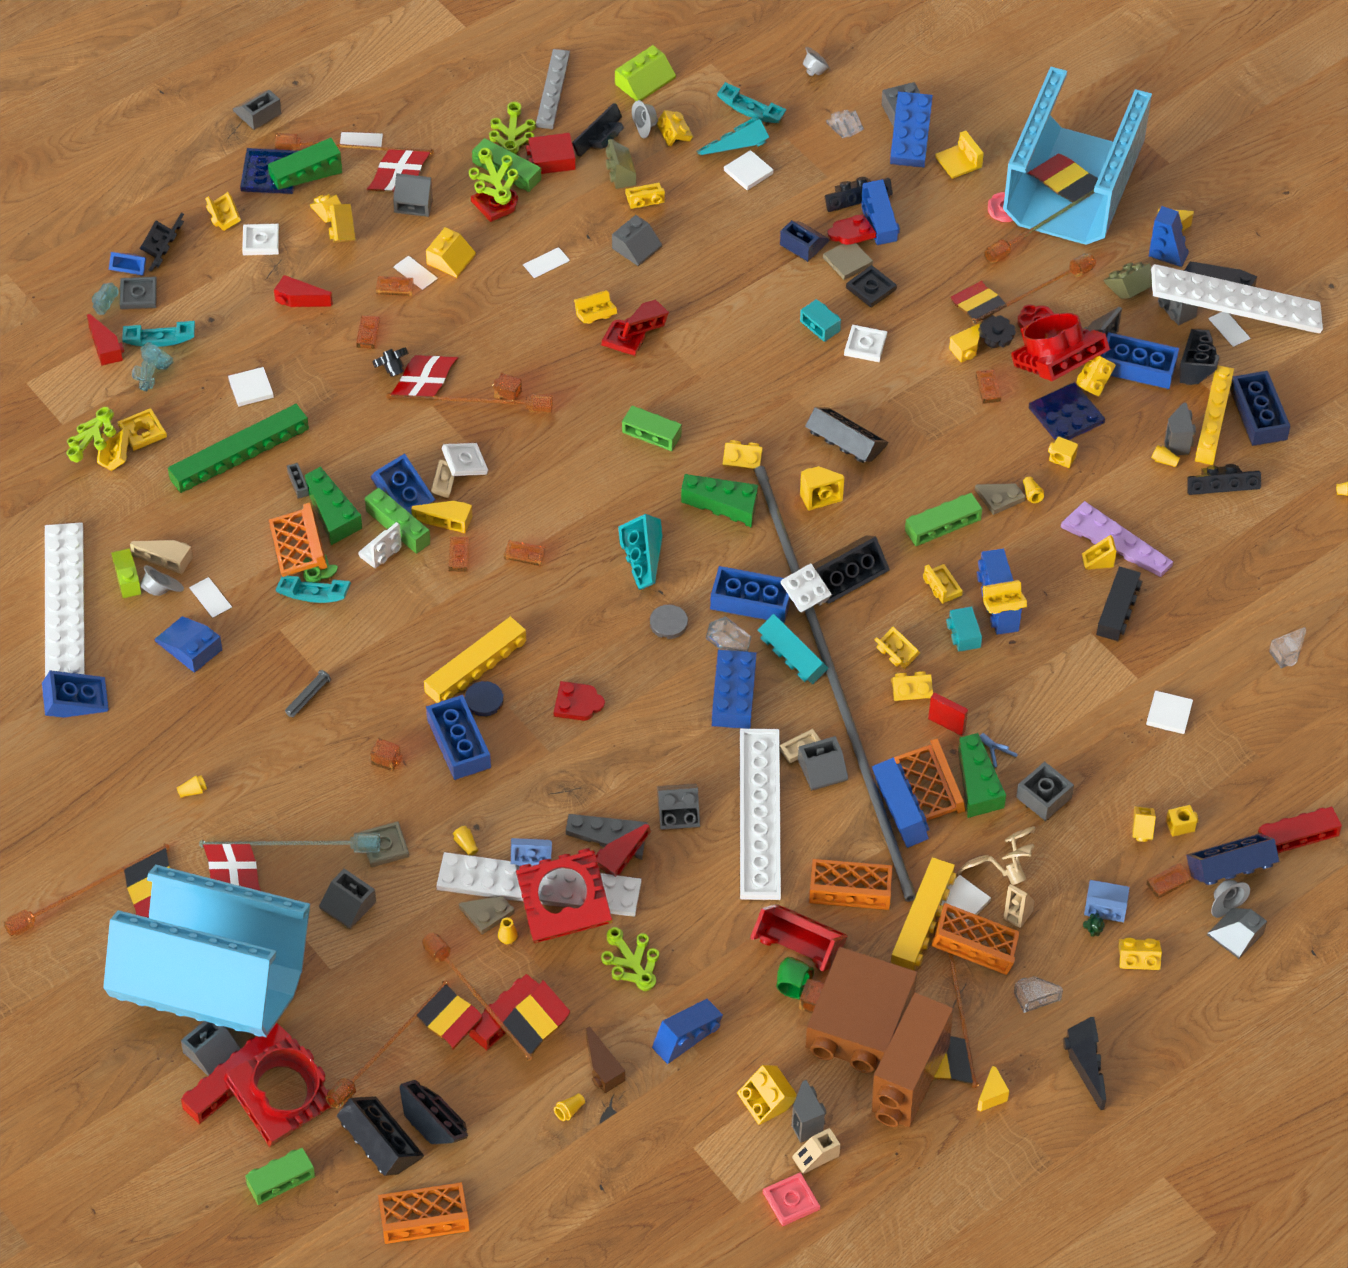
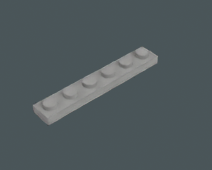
[536,49,570,129]

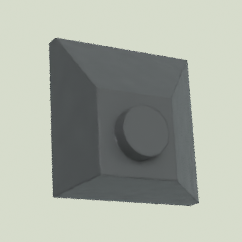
[1084,307,1122,337]
[1207,908,1267,959]

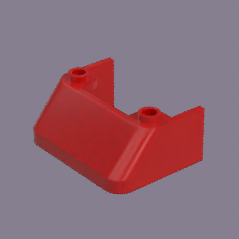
[750,904,848,971]

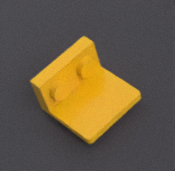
[935,130,984,179]

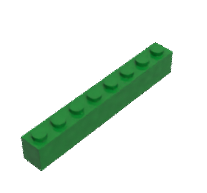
[168,404,309,493]

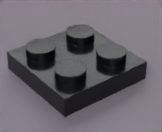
[846,265,897,308]

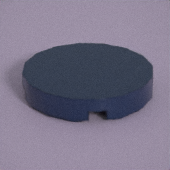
[465,681,504,717]

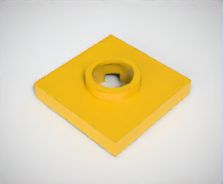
[117,408,167,451]

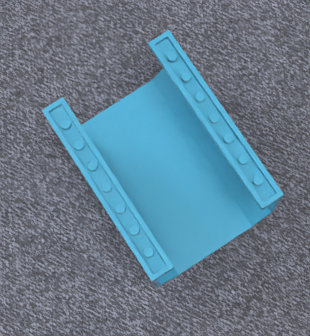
[1003,67,1152,245]
[104,864,310,1037]

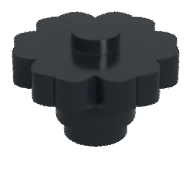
[978,315,1016,348]
[372,347,409,377]

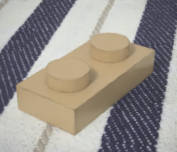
[431,460,454,498]
[779,729,821,764]

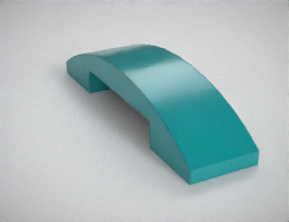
[717,82,786,123]
[122,321,195,347]
[276,576,351,603]

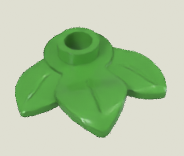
[303,554,338,583]

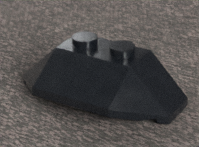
[399,1080,468,1144]

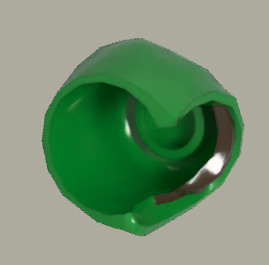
[776,957,814,1000]

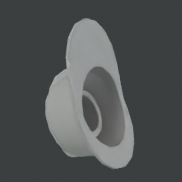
[803,47,830,76]
[632,100,658,139]
[140,565,184,596]
[1211,879,1250,918]

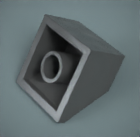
[612,215,662,266]

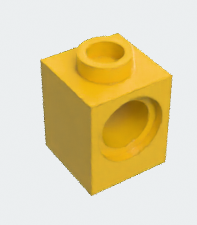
[1048,437,1078,469]
[1166,805,1198,837]

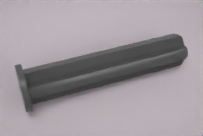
[285,670,331,718]

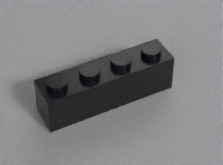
[1096,566,1143,641]

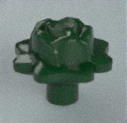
[1083,913,1105,937]

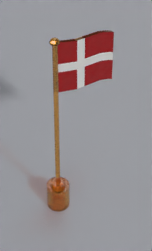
[275,133,434,192]
[386,355,553,413]

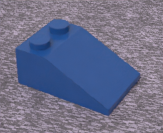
[370,453,435,515]
[154,616,222,673]
[42,670,109,718]

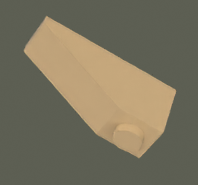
[130,540,193,574]
[1003,884,1035,929]

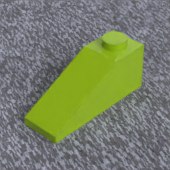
[111,548,141,598]

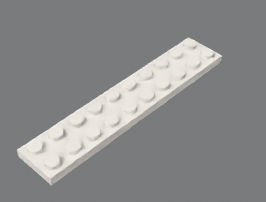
[1151,264,1323,334]
[45,523,85,677]
[740,729,781,900]
[436,852,641,917]

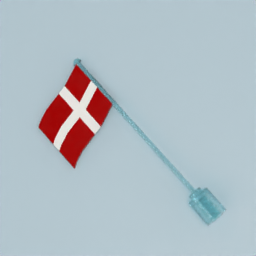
[199,832,380,891]

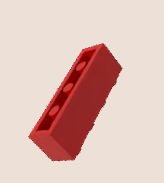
[1258,806,1342,853]
[469,974,540,1051]

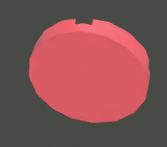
[988,192,1013,222]

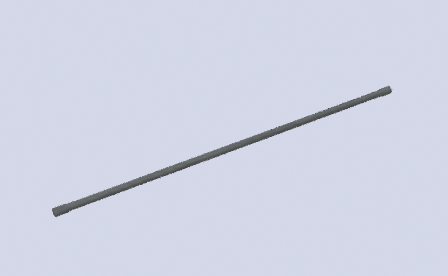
[754,466,916,902]

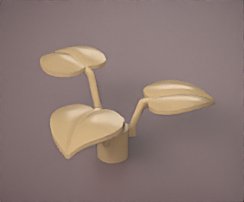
[957,826,1036,885]

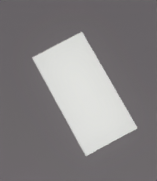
[340,132,383,149]
[523,247,570,278]
[393,256,438,290]
[1208,312,1251,347]
[189,577,232,618]

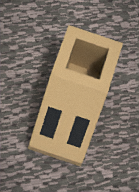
[792,1128,840,1174]

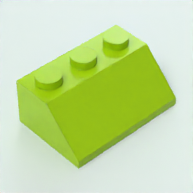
[615,45,676,101]

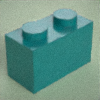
[800,299,841,342]
[946,606,982,652]

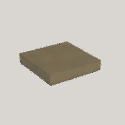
[823,243,873,280]
[360,822,409,867]

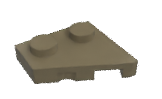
[975,484,1026,515]
[459,896,515,934]

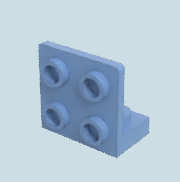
[510,838,552,866]
[1084,880,1129,923]

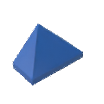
[109,252,146,275]

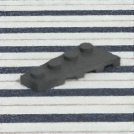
[566,814,647,860]

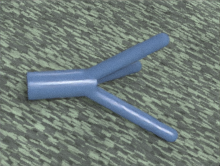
[980,733,1018,768]

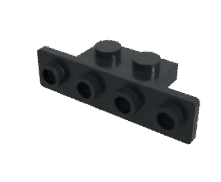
[572,103,624,157]
[824,177,893,212]
[139,212,184,271]
[1187,464,1261,495]

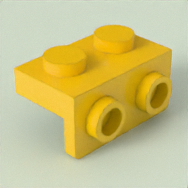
[657,110,693,146]
[625,183,665,209]
[205,192,241,231]
[574,290,617,323]
[1075,356,1116,396]
[97,429,129,471]
[723,440,763,469]
[923,564,963,604]
[983,580,1027,614]
[874,627,920,669]
[891,671,933,701]
[1118,938,1162,970]

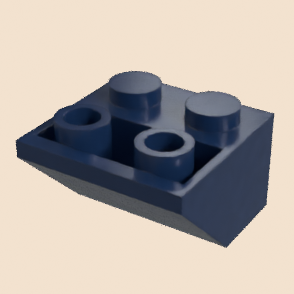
[780,220,830,262]

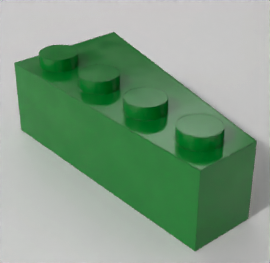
[268,138,342,190]
[305,466,362,545]
[681,474,758,528]
[958,733,1006,818]

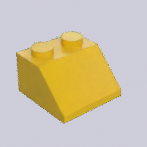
[426,227,476,278]
[800,466,844,511]

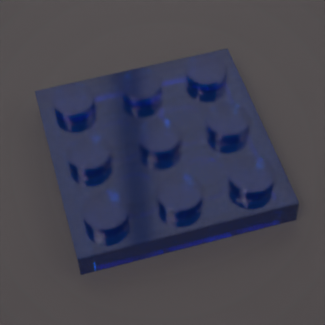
[240,148,298,194]
[1028,382,1105,440]

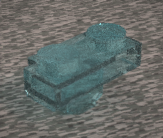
[92,283,119,315]
[141,342,173,369]
[132,357,156,391]

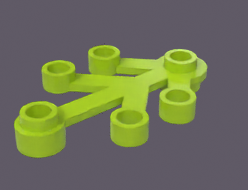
[489,102,536,154]
[469,148,519,205]
[67,407,116,462]
[601,927,659,991]

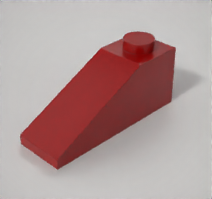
[274,275,333,307]
[622,299,669,338]
[87,314,125,366]
[596,824,651,877]

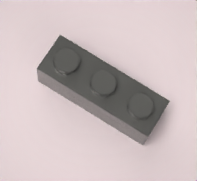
[287,463,309,499]

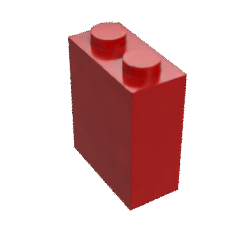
[526,133,576,174]

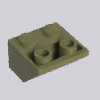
[606,139,636,189]
[1104,262,1152,299]

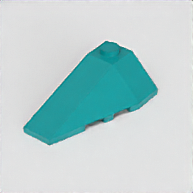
[696,118,769,155]
[618,514,663,590]

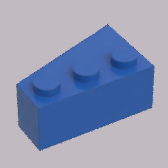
[861,179,900,245]
[1149,206,1189,267]
[652,999,723,1064]

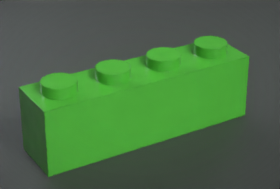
[472,138,541,192]
[365,487,430,554]
[905,493,982,546]

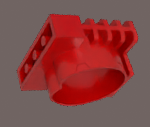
[1011,313,1110,381]
[516,848,613,944]
[224,1035,335,1147]

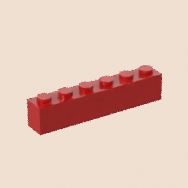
[181,1023,292,1125]

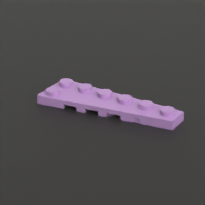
[1061,501,1173,577]

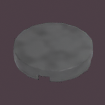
[650,605,688,639]

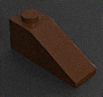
[586,1026,625,1093]

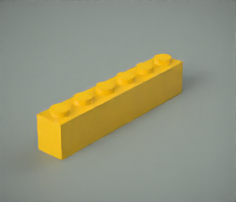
[1195,365,1234,465]
[424,616,526,703]
[891,857,957,971]

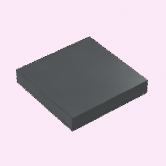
[120,277,157,309]

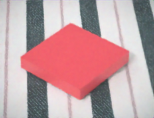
[763,1172,820,1227]

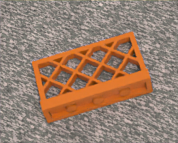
[269,503,328,577]
[894,738,965,821]
[809,859,892,910]
[931,903,1019,975]
[378,1182,470,1244]

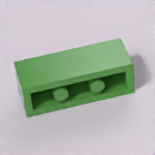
[622,406,682,451]
[245,1148,315,1205]

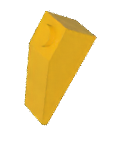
[411,501,473,533]

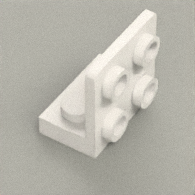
[359,522,402,569]
[781,563,832,613]

